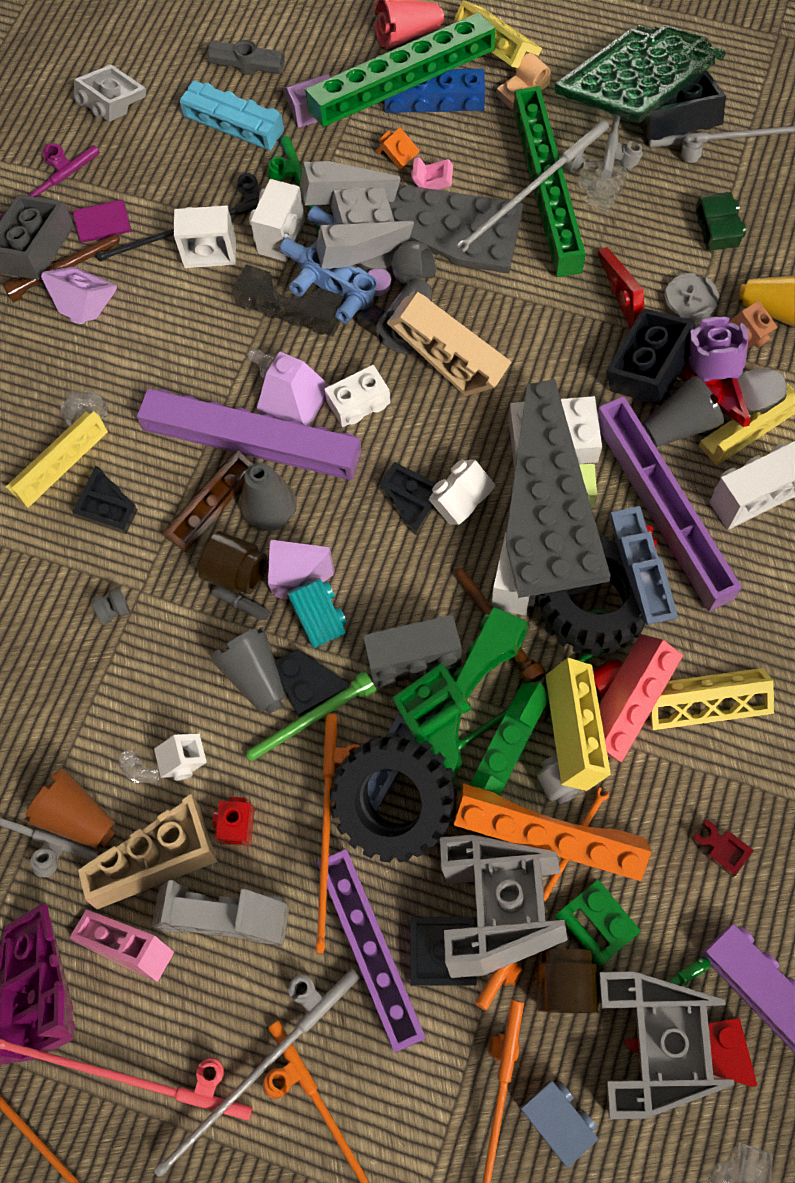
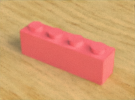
[599,634,683,762]

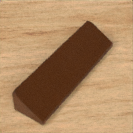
[161,450,253,552]

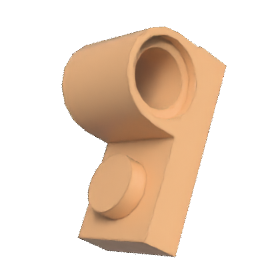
[496,53,551,110]

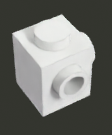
[154,734,207,781]

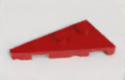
[598,247,644,329]
[679,358,751,427]
[623,1018,758,1087]

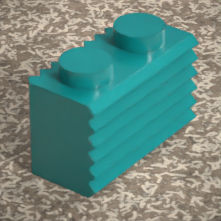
[286,577,347,648]

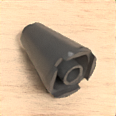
[376,279,432,354]
[642,376,724,447]
[240,463,296,531]
[211,627,286,715]

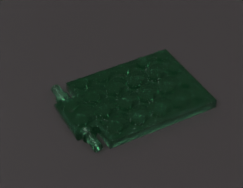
[555,25,726,123]

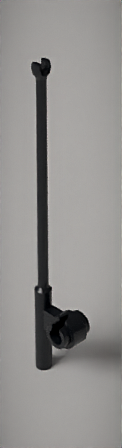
[97,173,260,262]

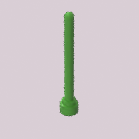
[245,670,377,761]

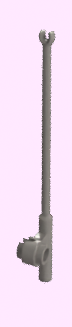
[601,43,643,178]
[456,120,609,253]
[648,126,795,163]
[0,818,102,877]
[154,968,360,1177]

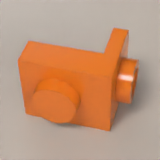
[375,127,420,170]

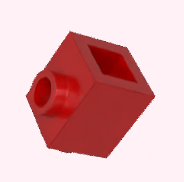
[212,797,255,846]

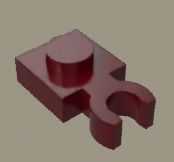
[692,820,754,877]

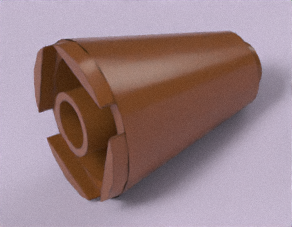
[24,768,116,849]

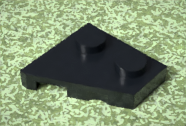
[380,462,437,535]
[72,466,138,534]
[275,649,349,717]

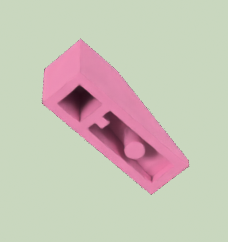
[69,909,174,982]

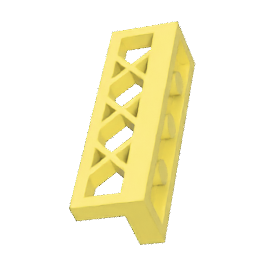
[452,0,542,68]
[699,383,795,466]
[6,411,108,508]
[650,668,774,730]

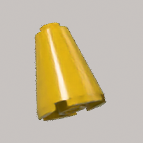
[739,276,795,327]

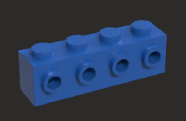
[384,69,485,113]

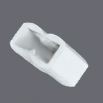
[429,460,495,525]

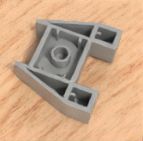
[300,161,414,269]
[440,835,567,978]
[152,880,290,946]
[598,972,734,1119]

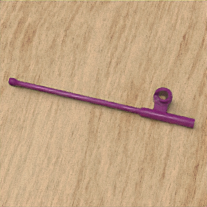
[0,143,100,220]

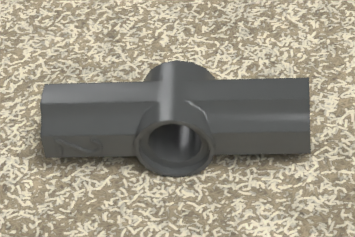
[208,40,285,75]

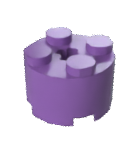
[689,317,748,382]

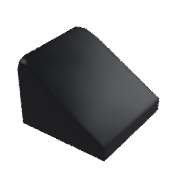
[357,304,385,338]

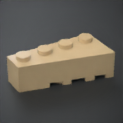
[387,292,511,396]
[78,794,217,909]

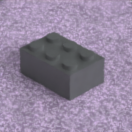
[0,194,74,280]
[363,614,462,689]

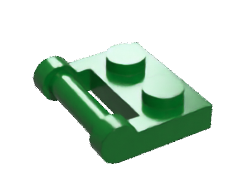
[392,663,472,743]
[554,880,641,969]

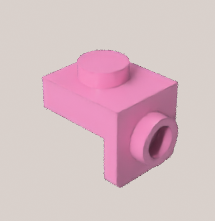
[411,157,453,190]

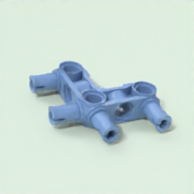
[280,205,377,324]

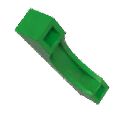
[427,607,529,784]

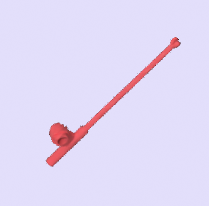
[0,1038,253,1121]

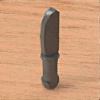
[212,585,271,620]

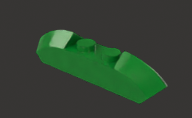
[470,681,549,796]

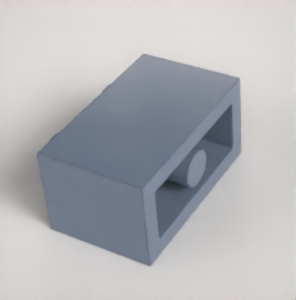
[519,1080,599,1168]

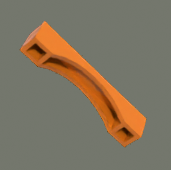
[454,783,652,881]

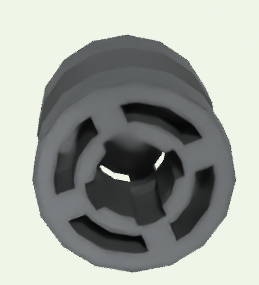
[91,587,130,625]

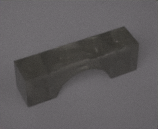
[233,264,344,337]

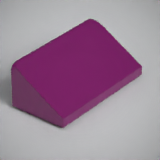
[73,200,132,243]

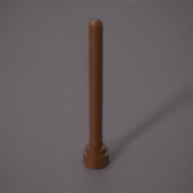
[2,234,120,303]
[455,567,547,683]

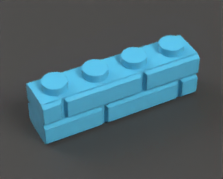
[180,80,284,151]

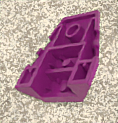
[0,904,75,1065]

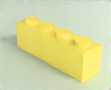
[545,658,611,791]

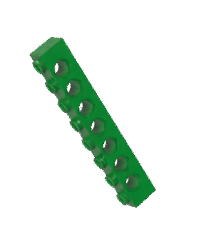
[305,12,495,127]
[513,86,586,278]

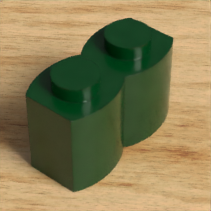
[695,192,746,251]

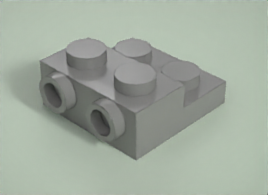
[74,65,146,122]

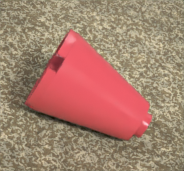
[374,0,444,49]

